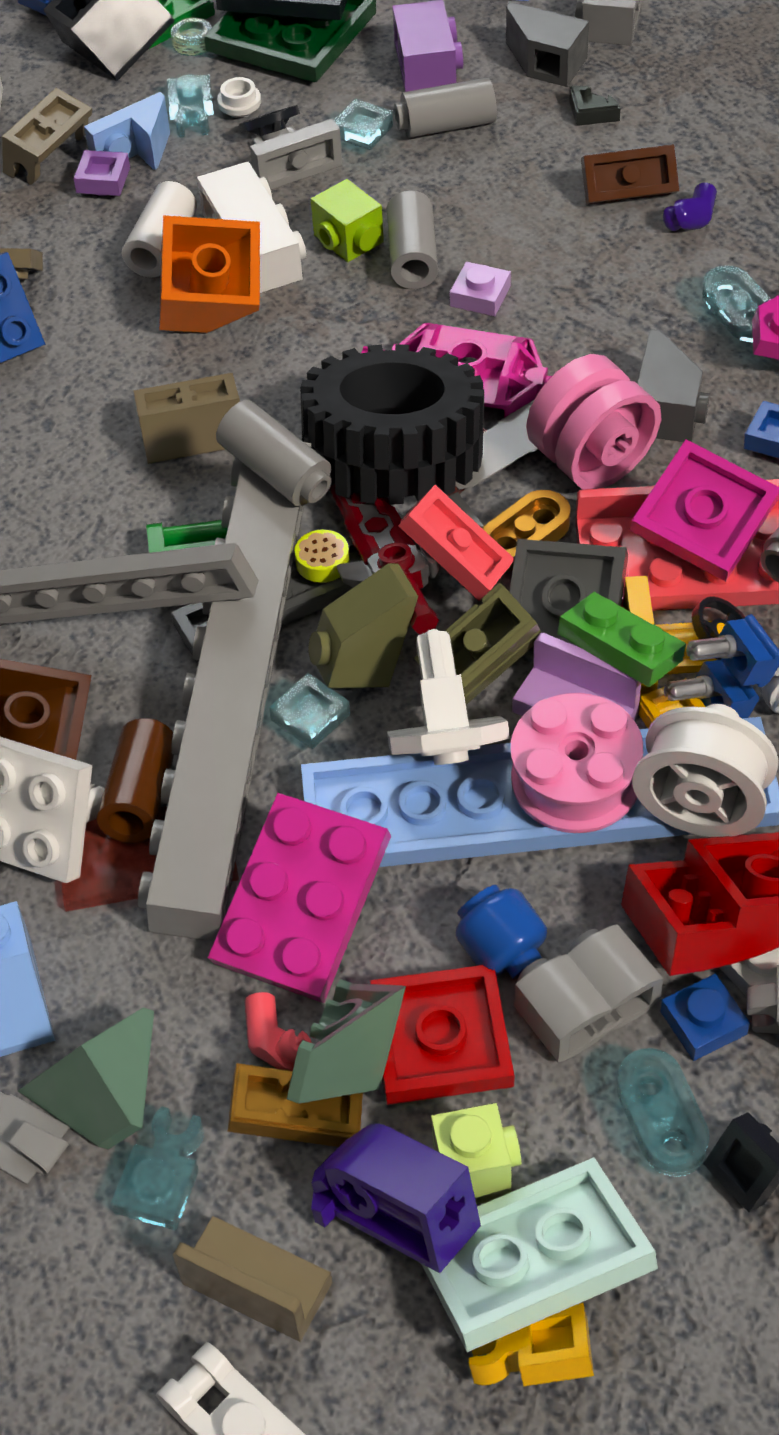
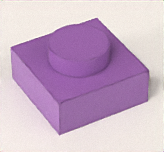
[73,150,130,196]

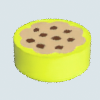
[294,529,350,583]

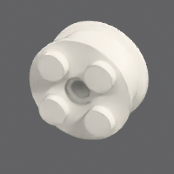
[632,704,778,837]

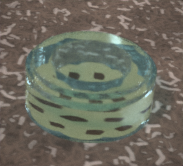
[171,18,212,56]

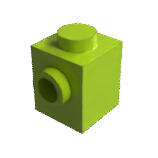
[310,179,384,262]

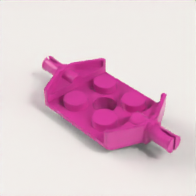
[361,323,552,418]

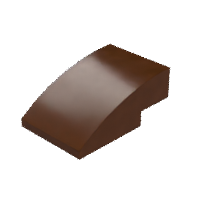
[0,659,92,760]

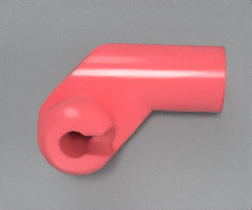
[245,992,312,1071]

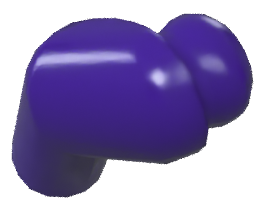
[663,182,717,231]

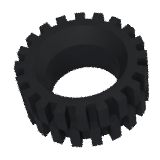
[300,344,485,505]

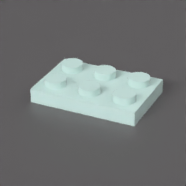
[422,1157,658,1352]

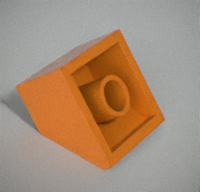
[159,215,260,333]

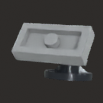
[239,105,343,190]

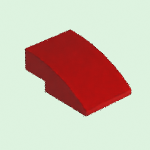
[621,832,779,976]

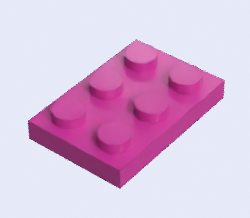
[208,793,391,1003]

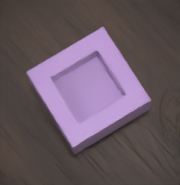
[450,262,511,316]

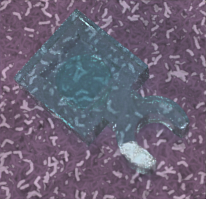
[167,74,214,138]
[111,1106,204,1231]

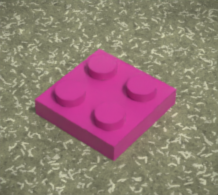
[630,439,779,582]

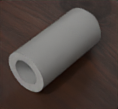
[394,77,497,138]
[387,191,438,289]
[216,400,331,506]

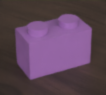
[392,0,463,92]

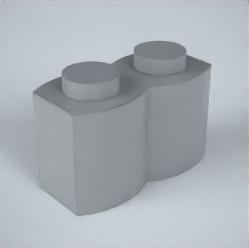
[514,925,663,1062]

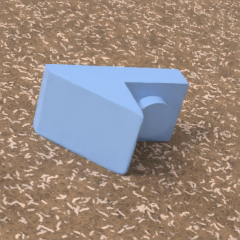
[84,92,170,170]

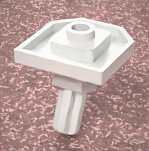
[387,629,510,765]

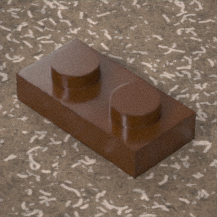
[581,144,679,205]

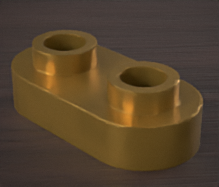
[482,490,570,571]

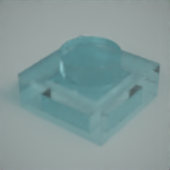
[334,99,393,150]
[269,673,351,750]

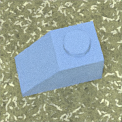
[0,901,55,1057]

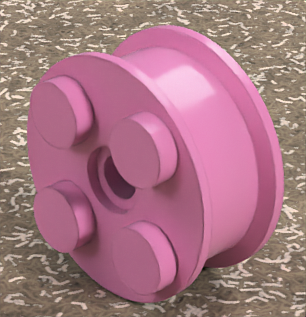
[511,693,643,833]

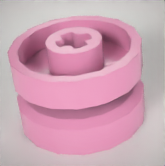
[526,354,662,490]

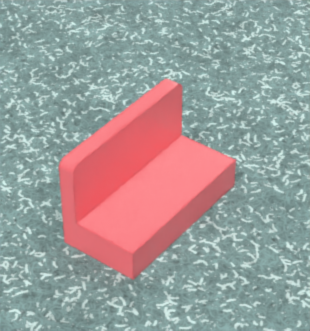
[398,485,514,601]

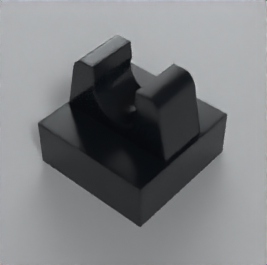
[703,1112,779,1212]

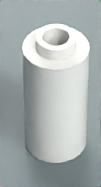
[122,181,197,278]

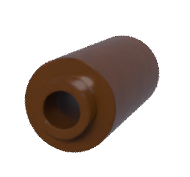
[97,718,174,843]

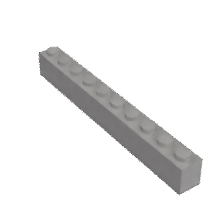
[138,442,311,941]

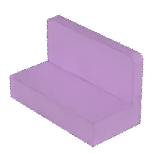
[512,633,641,721]

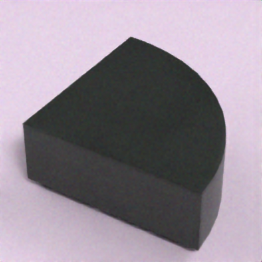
[569,86,621,126]

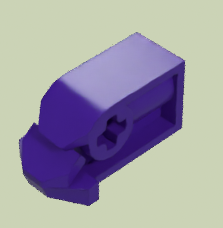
[311,1123,481,1273]

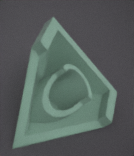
[287,979,406,1104]
[18,1007,154,1150]

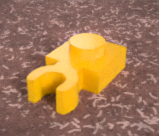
[469,1303,594,1386]

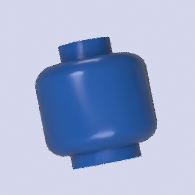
[456,885,547,980]

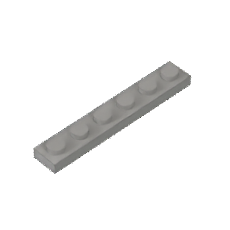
[0,543,259,624]

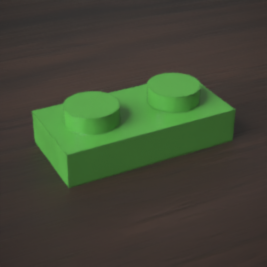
[557,592,686,687]

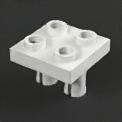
[0,737,105,883]

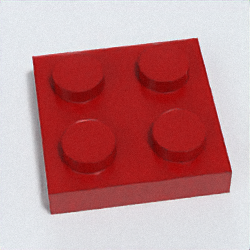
[370,965,515,1105]

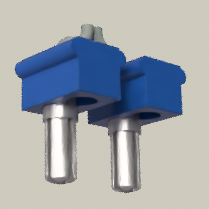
[664,614,779,718]

